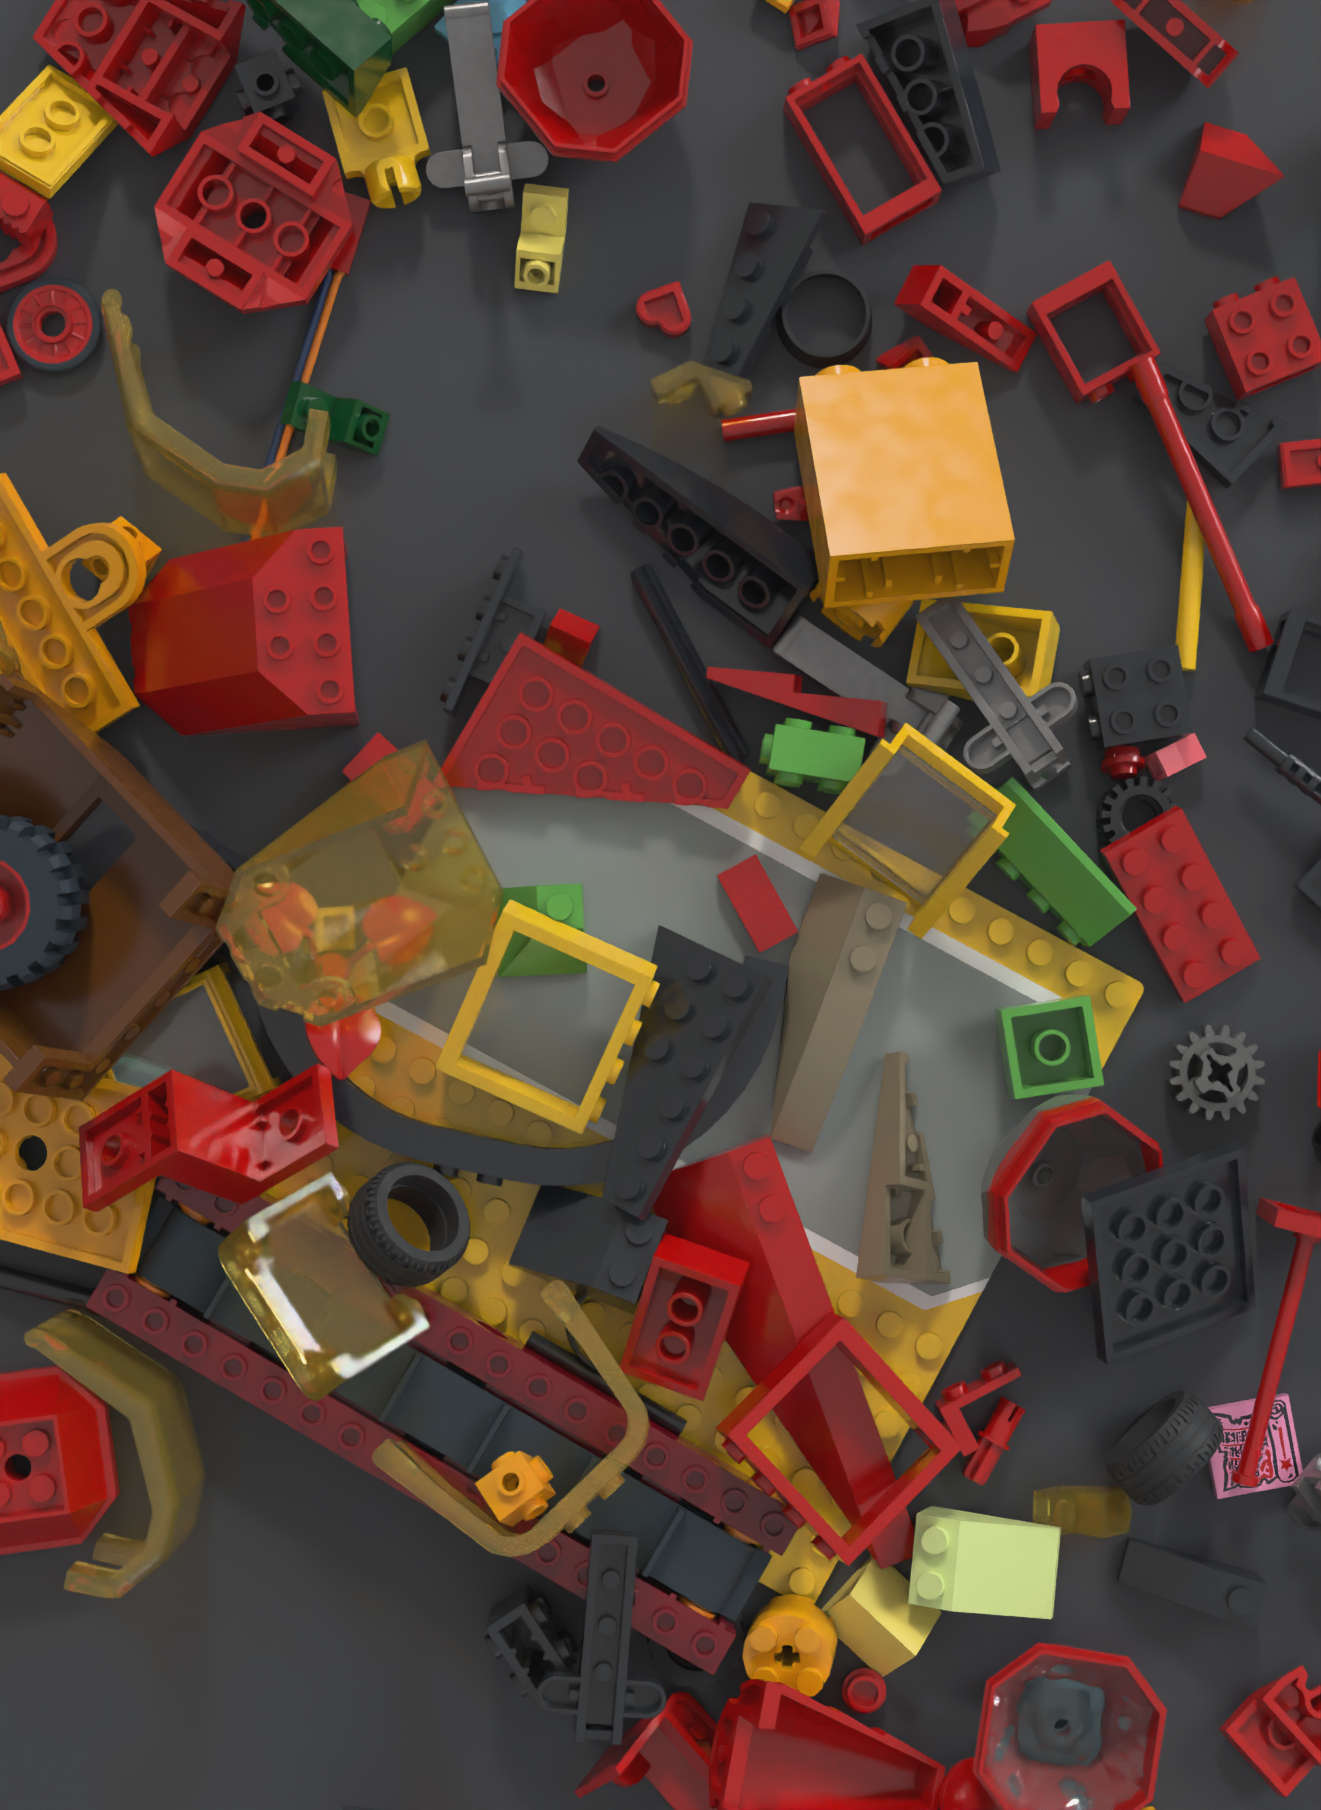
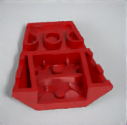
[32,0,246,157]

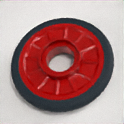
[5,277,102,373]

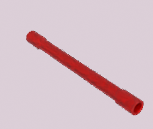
[1129,356,1274,653]

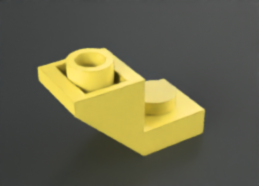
[514,183,569,294]

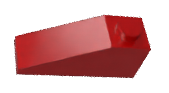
[894,265,1037,372]

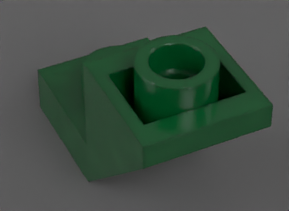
[279,381,390,456]

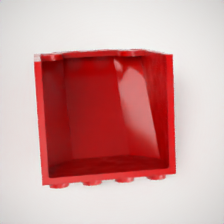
[128,527,360,736]

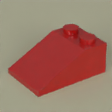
[618,1233,750,1401]

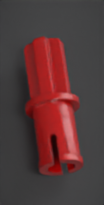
[962,1396,1026,1485]

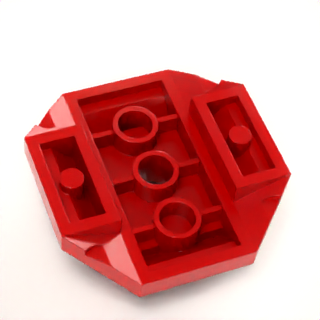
[154,112,354,314]
[0,1364,120,1555]

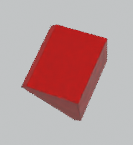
[543,608,600,667]

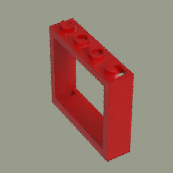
[715,1312,962,1566]

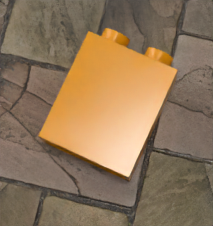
[794,357,1015,608]

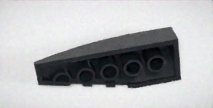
[577,426,819,649]

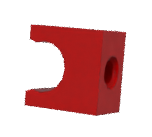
[1028,19,1130,130]

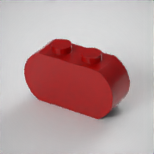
[1110,0,1240,89]

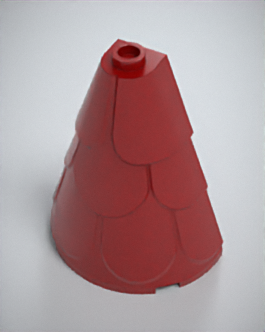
[708,1679,946,1810]

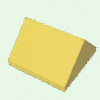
[821,1555,942,1677]

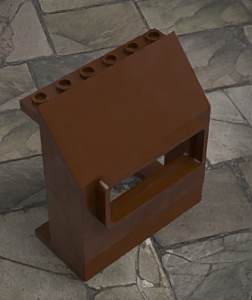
[0,671,261,1101]

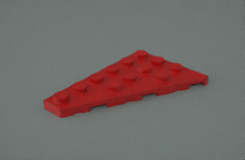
[433,632,751,809]

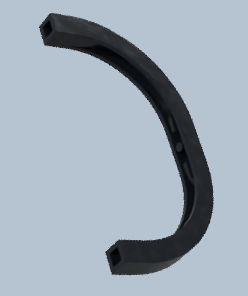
[248,849,789,1187]

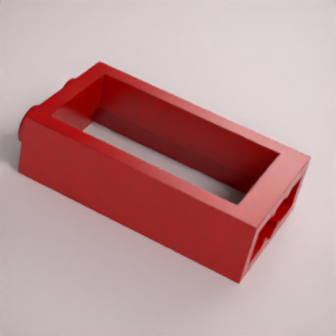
[783,53,942,246]

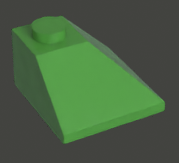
[494,883,587,977]

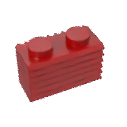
[0,171,54,249]

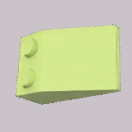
[908,1506,1061,1619]

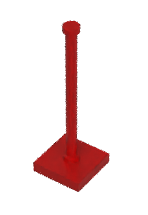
[1231,1197,1321,1487]

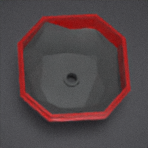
[981,1095,1163,1293]

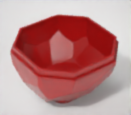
[496,0,693,163]

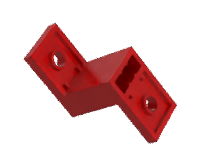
[79,1063,339,1213]

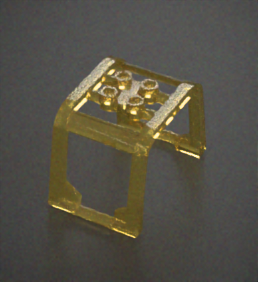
[372,1280,650,1557]

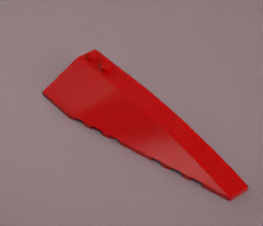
[653,1134,915,1569]

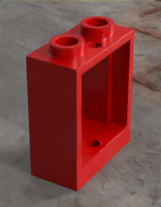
[1026,260,1161,404]

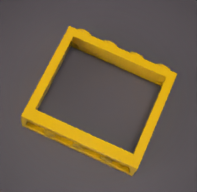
[435,899,660,1134]

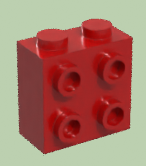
[1204,276,1321,400]

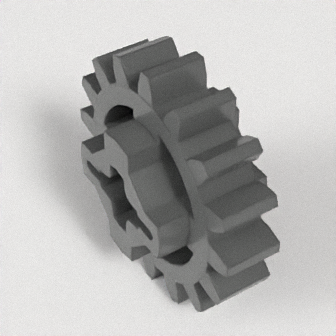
[1166,1025,1265,1121]

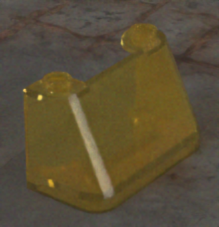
[218,1172,430,1401]

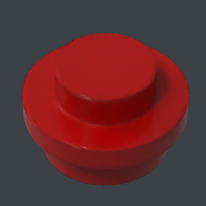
[1100,746,1146,780]
[842,1667,886,1714]

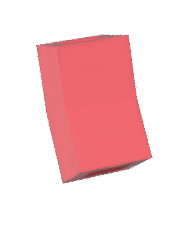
[1144,733,1207,781]

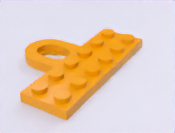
[0,473,146,734]

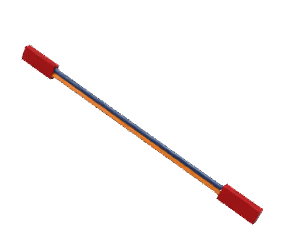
[240,192,371,542]

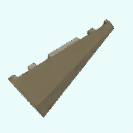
[856,1052,951,1285]

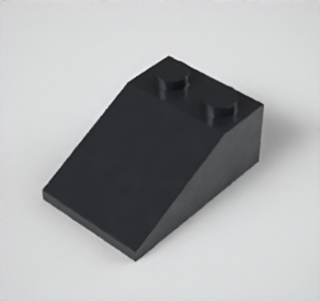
[508,1185,668,1314]

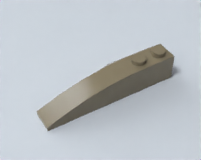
[770,873,907,1153]

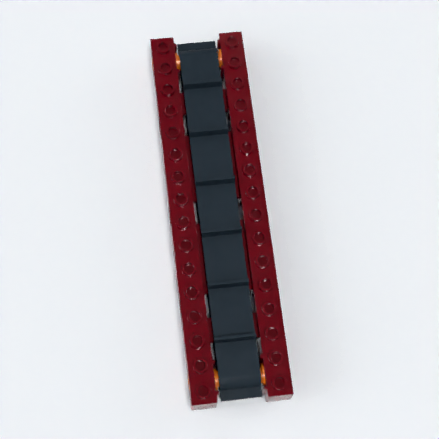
[86,1176,798,1675]

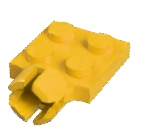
[322,67,431,209]

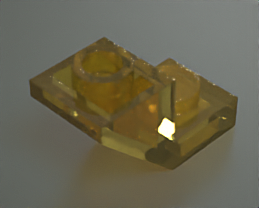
[650,361,754,417]
[1033,1485,1132,1538]

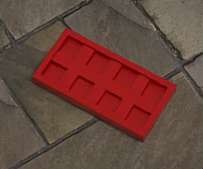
[1099,806,1261,1003]

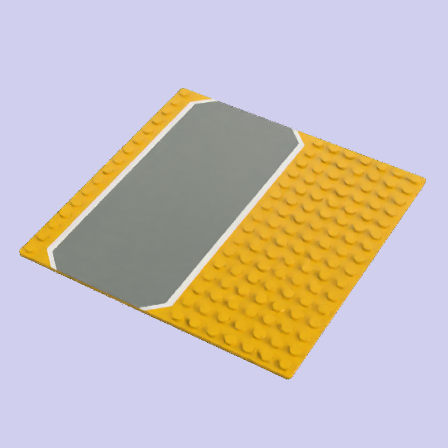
[214,771,1144,1604]

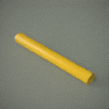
[1175,501,1206,671]

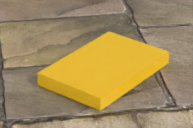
[0,64,118,199]

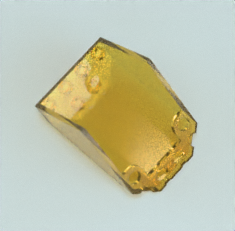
[215,739,504,1027]

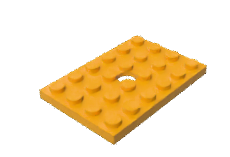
[0,1052,156,1274]

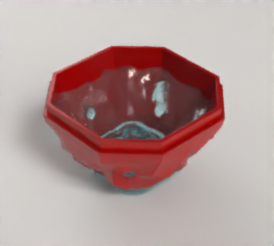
[972,1642,1167,1810]

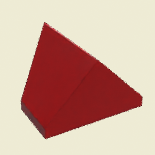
[1178,122,1286,220]

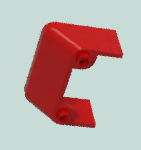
[574,1691,718,1810]

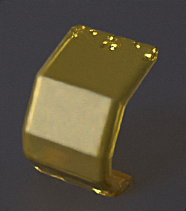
[101,289,338,537]
[24,1309,205,1599]

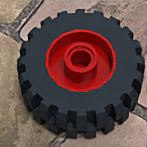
[0,815,90,991]

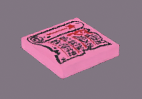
[1207,1393,1303,1499]

